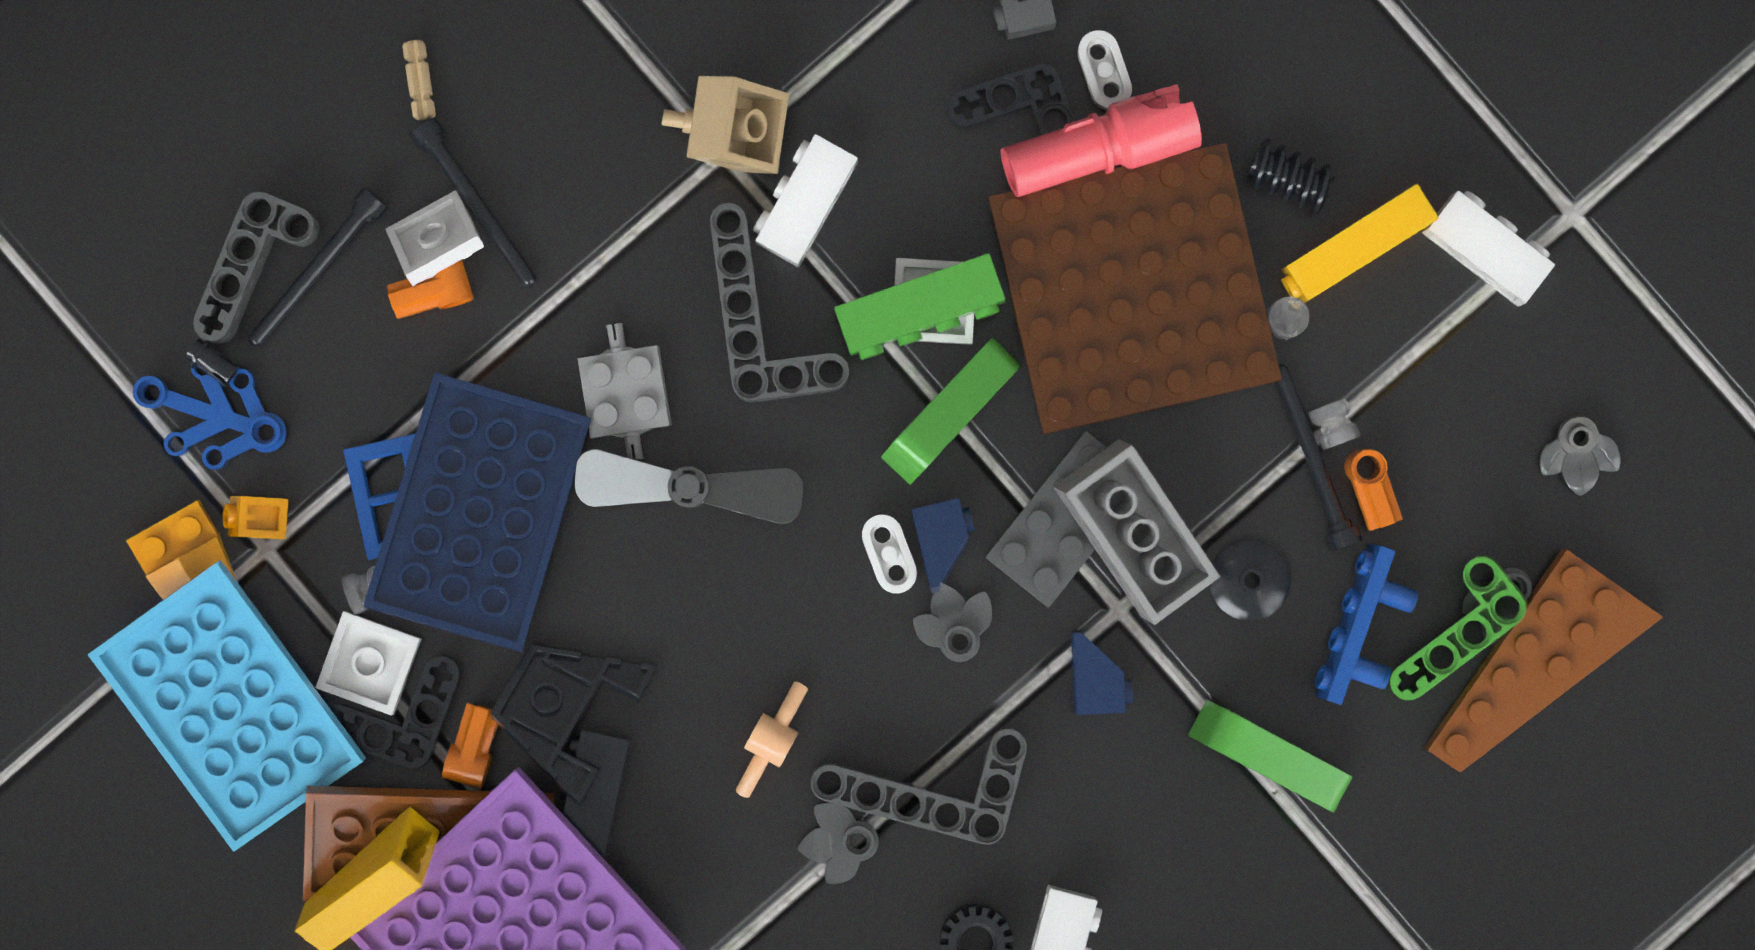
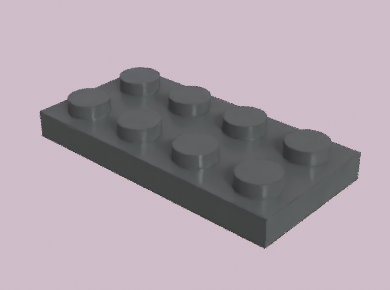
[985,431,1107,608]

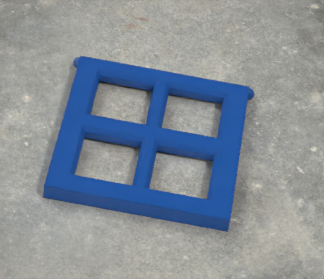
[343,433,416,560]

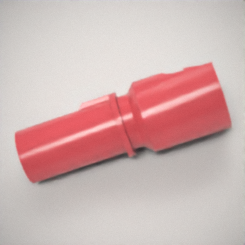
[1001,84,1202,198]

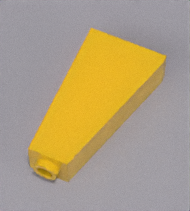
[1281,184,1439,304]
[295,807,440,950]

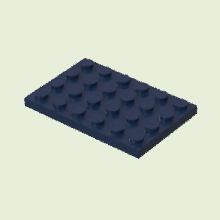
[363,372,591,653]

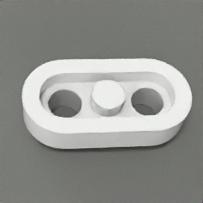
[1077,30,1132,111]
[862,515,917,593]

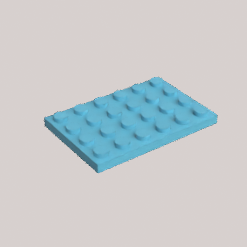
[88,560,366,852]

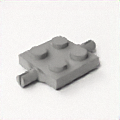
[578,323,672,460]

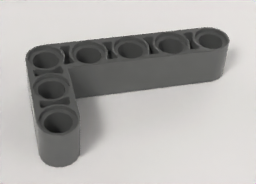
[710,203,849,402]
[811,727,1027,845]

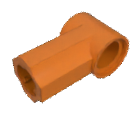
[387,260,474,319]
[1344,449,1403,531]
[442,702,498,789]

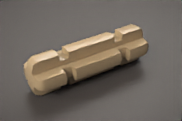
[402,40,436,120]

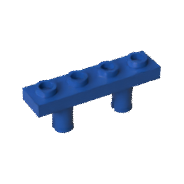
[1315,544,1418,705]

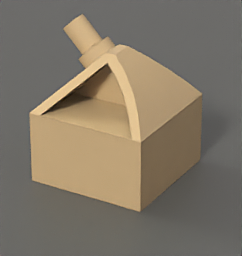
[662,76,789,174]

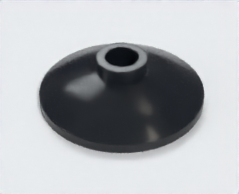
[1209,540,1290,621]

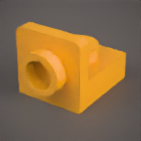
[223,496,288,540]

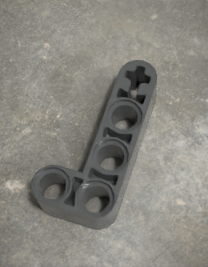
[193,192,321,344]

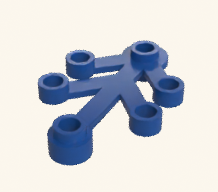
[133,366,287,470]

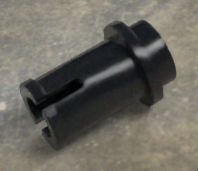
[185,339,240,387]

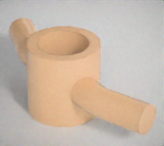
[736,682,808,798]

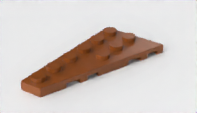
[1424,548,1663,773]
[303,786,554,901]

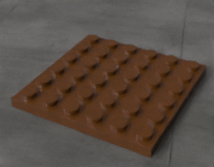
[988,143,1282,435]

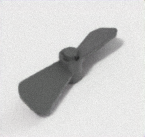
[575,449,804,524]

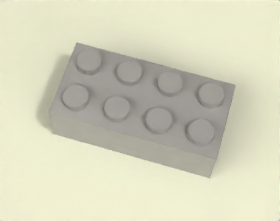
[1053,439,1220,625]

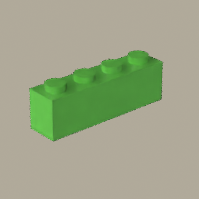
[834,253,1005,360]

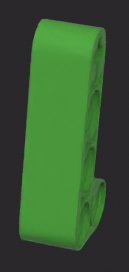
[881,337,1022,485]
[1390,555,1527,700]
[1188,699,1353,813]

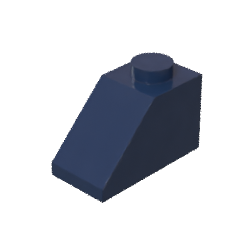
[911,498,975,593]
[1071,632,1133,715]

